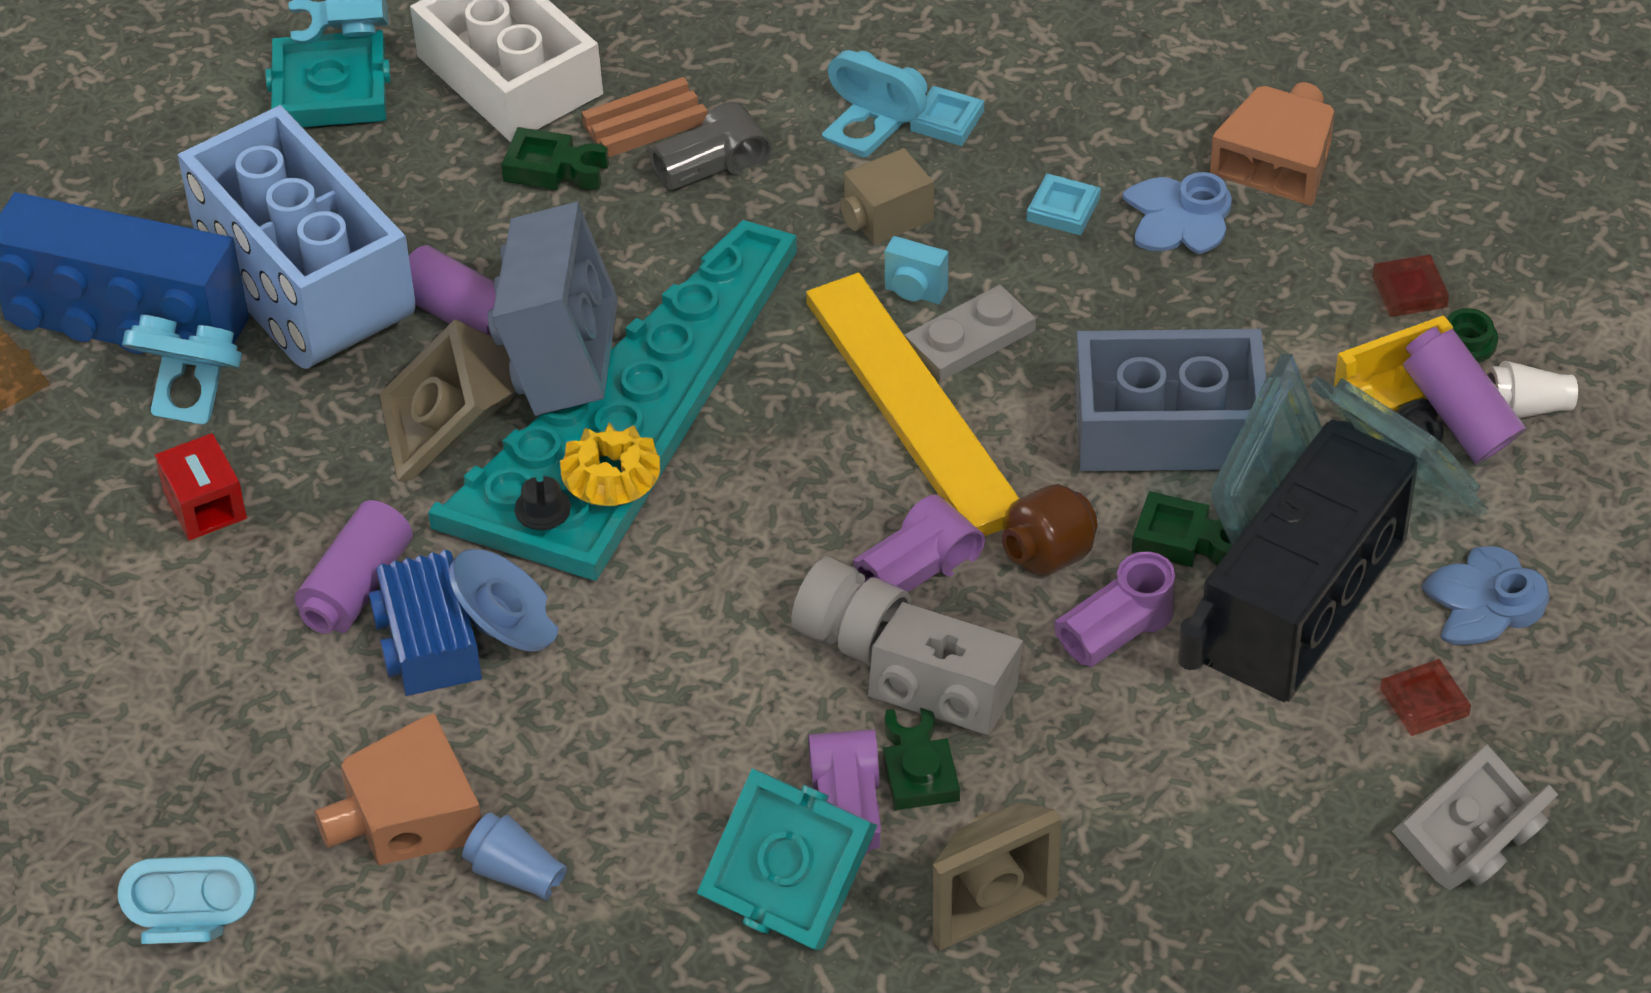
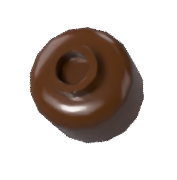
[1002,484,1098,576]

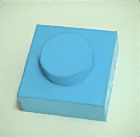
[884,236,948,304]

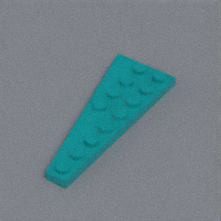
[428,220,797,581]

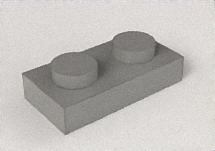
[904,284,1036,382]

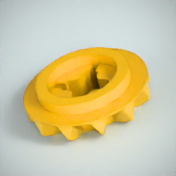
[560,422,660,506]

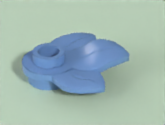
[1123,172,1232,254]
[1421,546,1550,645]

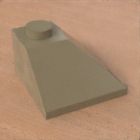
[379,319,516,482]
[933,802,1062,951]

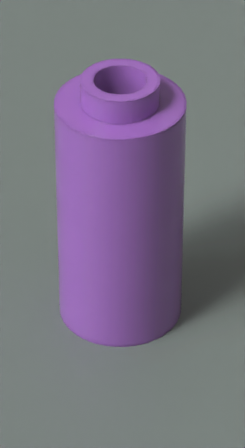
[409,245,496,337]
[1403,327,1527,465]
[295,500,413,634]

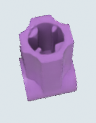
[853,495,985,592]
[1054,551,1175,668]
[808,729,881,855]

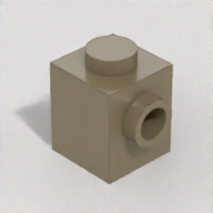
[840,148,934,245]

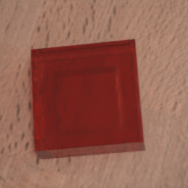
[1372,254,1449,317]
[1380,659,1471,736]

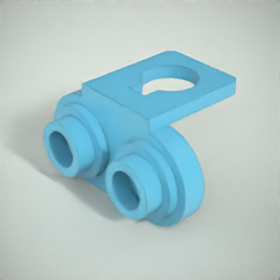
[822,50,927,158]
[122,315,242,425]
[118,855,257,944]

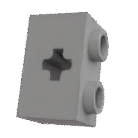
[868,602,1023,736]

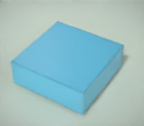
[910,86,984,146]
[1026,173,1101,235]

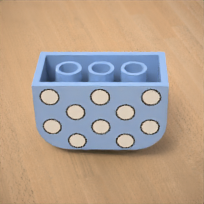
[177,105,415,369]

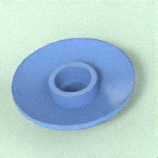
[449,549,558,652]

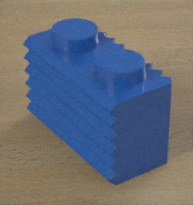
[368,549,482,696]

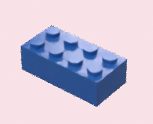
[0,192,249,365]

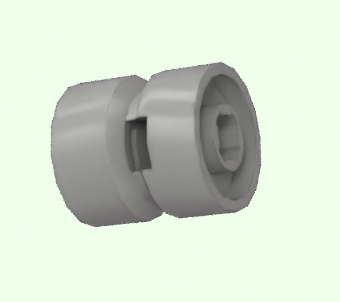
[791,556,911,667]

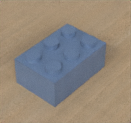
[488,201,618,416]
[1075,329,1271,471]

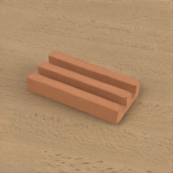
[582,77,707,157]

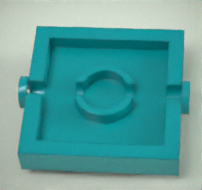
[265,30,391,127]
[697,768,878,950]

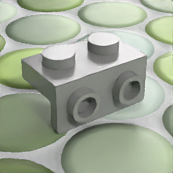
[1392,744,1558,891]

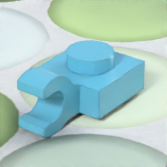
[289,0,389,44]

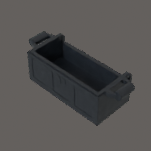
[1178,419,1418,703]

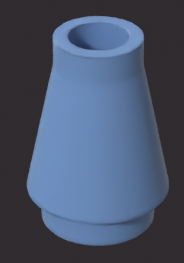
[462,812,567,901]

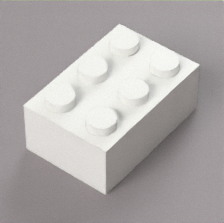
[410,0,603,142]

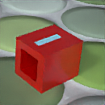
[154,433,247,541]

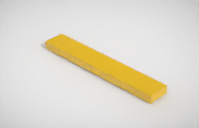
[806,272,1020,536]

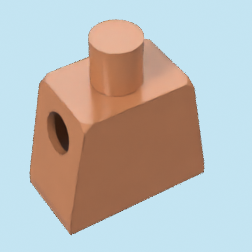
[1210,82,1335,206]
[314,713,481,866]

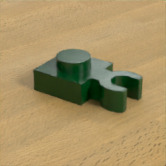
[501,127,609,190]
[1132,491,1249,567]
[883,707,960,811]

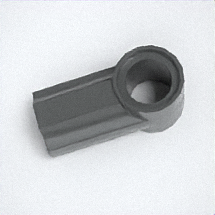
[649,102,772,190]

